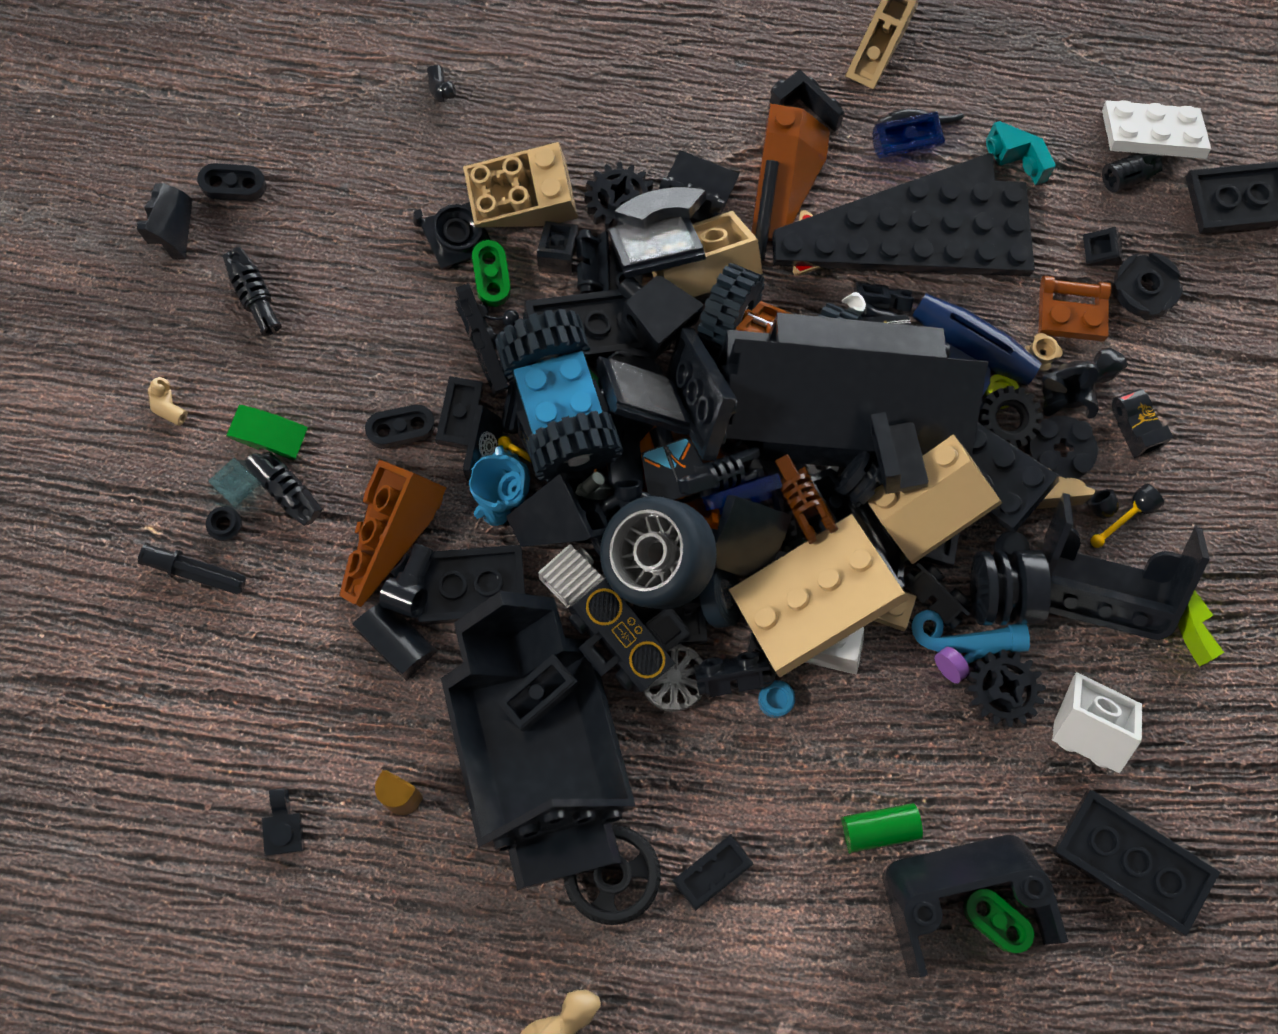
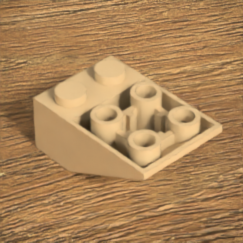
[463,142,578,227]

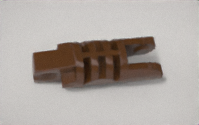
[775,454,838,544]

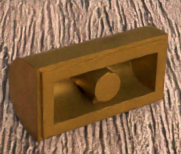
[375,770,423,815]

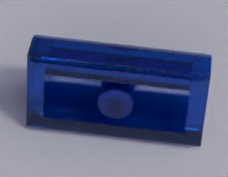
[873,111,945,159]

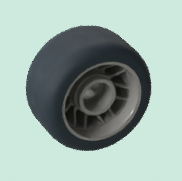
[600,496,717,609]

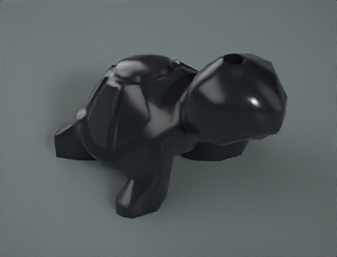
[1042,347,1128,419]

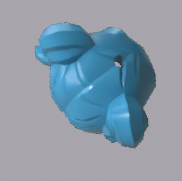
[469,445,531,526]

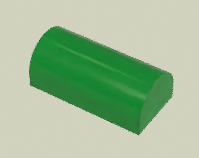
[841,803,923,854]

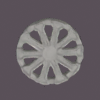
[643,644,703,712]

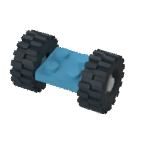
[495,309,623,482]

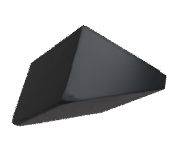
[1083,227,1124,266]

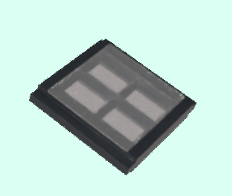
[608,217,706,278]
[596,356,691,436]

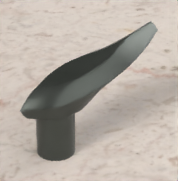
[576,472,614,500]

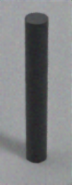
[755,160,779,261]

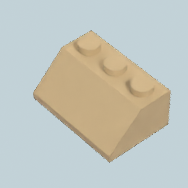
[644,211,763,297]
[868,434,1002,564]

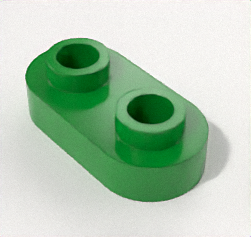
[472,240,510,307]
[963,889,1034,953]

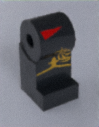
[1112,389,1174,459]

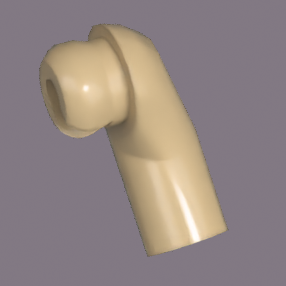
[148,377,188,426]

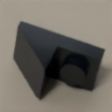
[537,221,578,275]

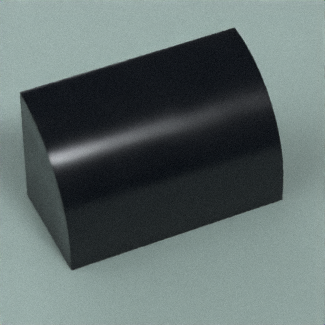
[353,603,437,681]

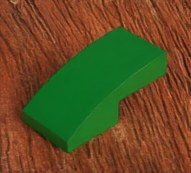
[226,404,308,461]

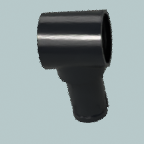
[379,543,435,618]

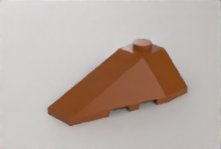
[751,104,830,241]
[339,459,447,607]

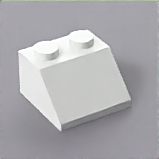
[1052,672,1142,774]

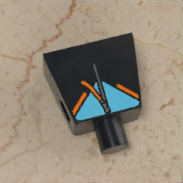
[641,427,704,503]

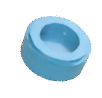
[758,680,795,718]

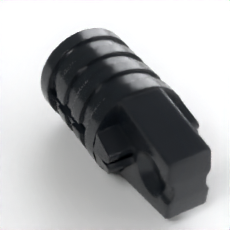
[1102,153,1163,193]

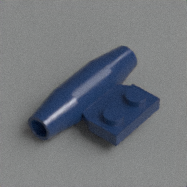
[912,293,1042,396]

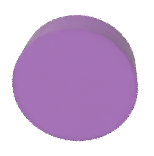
[935,647,969,683]

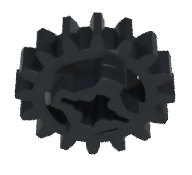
[584,162,653,231]
[964,650,1046,730]

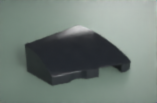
[137,183,193,259]

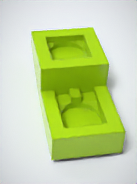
[1178,591,1224,667]

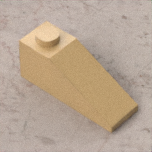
[845,0,918,90]

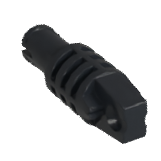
[222,246,282,336]

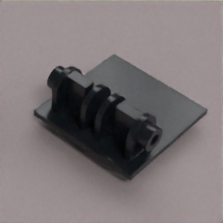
[659,150,740,222]

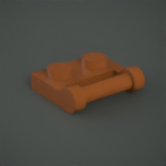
[1038,275,1111,342]

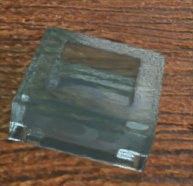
[208,458,260,508]

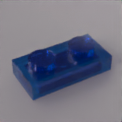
[702,473,783,515]

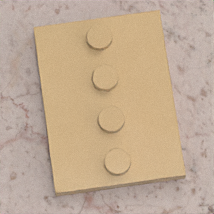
[729,514,908,677]

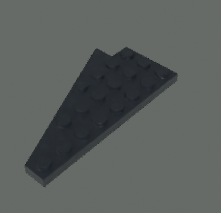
[772,153,1035,276]

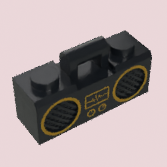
[567,578,675,692]

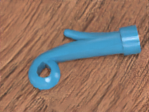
[911,610,1030,664]

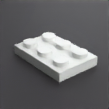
[1102,100,1211,159]

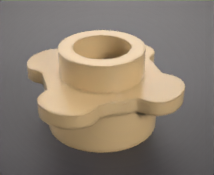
[1024,333,1063,372]

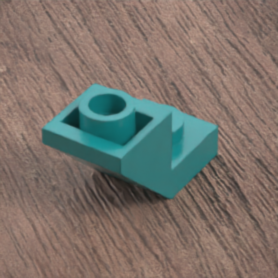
[986,121,1056,186]

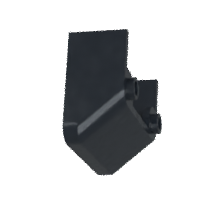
[1042,493,1210,640]
[883,835,1069,977]

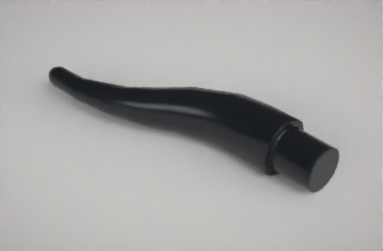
[877,108,964,131]

